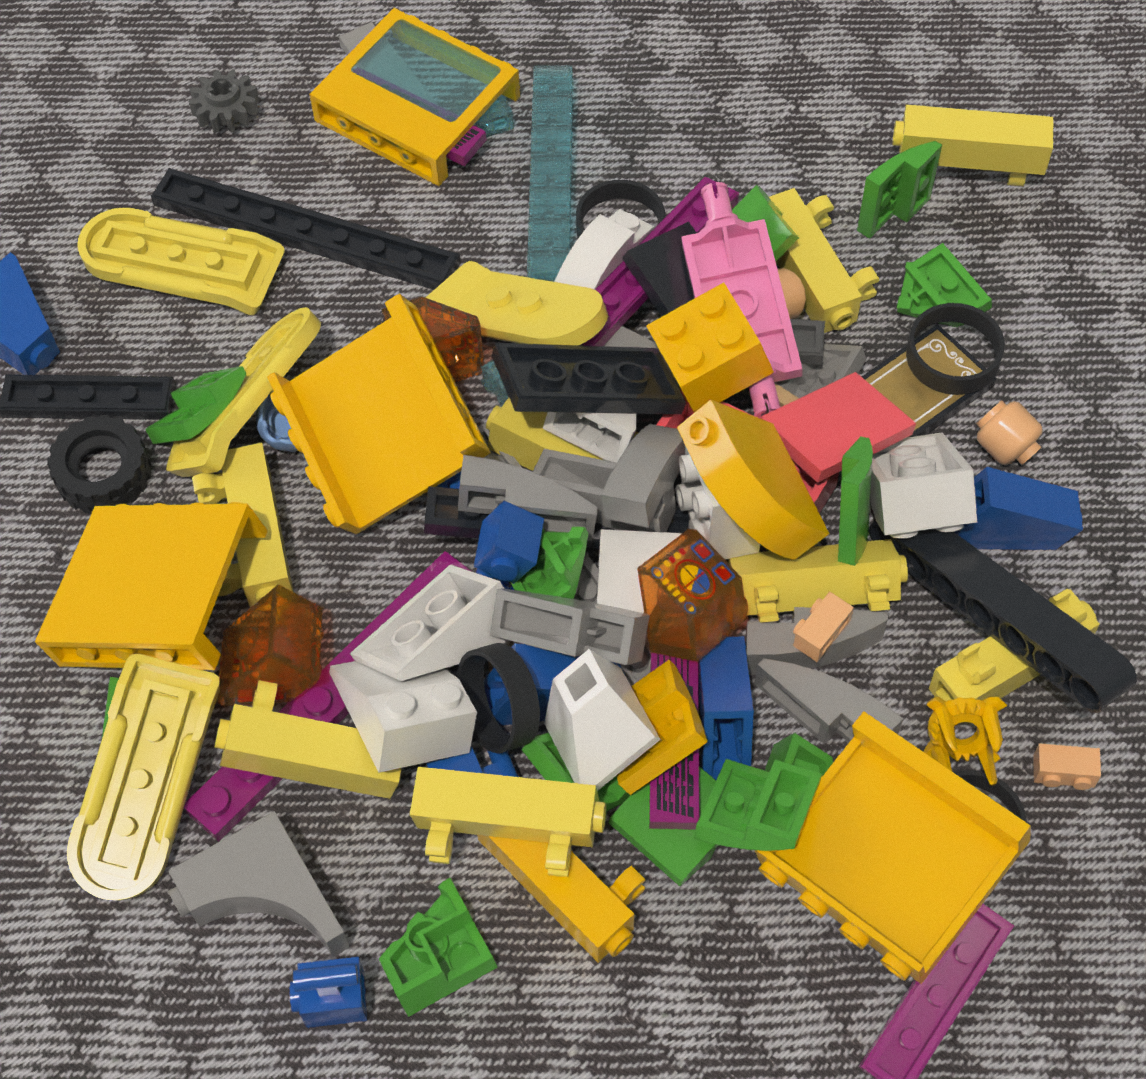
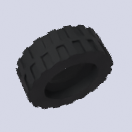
[47,415,151,514]

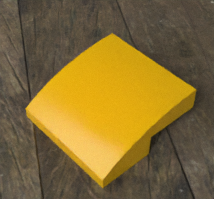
[617,660,707,795]

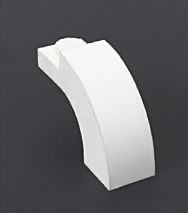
[554,209,654,290]

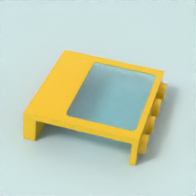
[309,8,520,186]

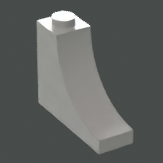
[168,811,350,957]

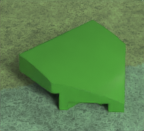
[897,243,992,327]
[511,527,588,599]

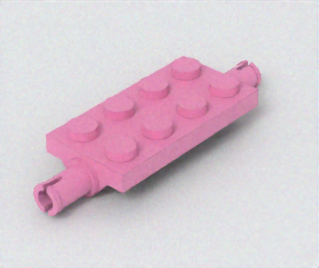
[681,182,802,418]

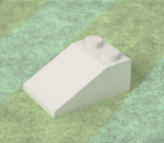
[870,433,977,538]
[350,565,510,681]
[329,661,477,773]

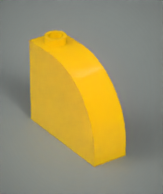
[677,400,830,560]

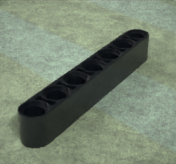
[869,521,1137,713]

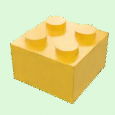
[646,282,774,413]

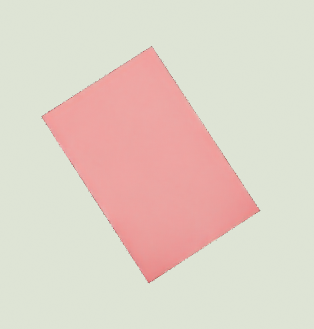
[760,372,916,483]

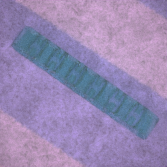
[527,65,573,282]

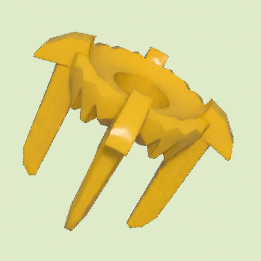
[923,696,1007,786]

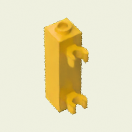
[477,835,645,963]

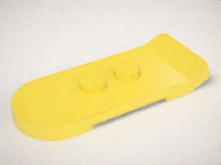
[78,208,284,315]
[419,261,608,345]
[166,307,321,477]
[67,654,220,900]

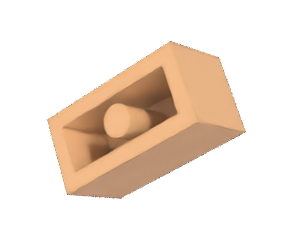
[793,591,854,662]
[1033,743,1101,790]

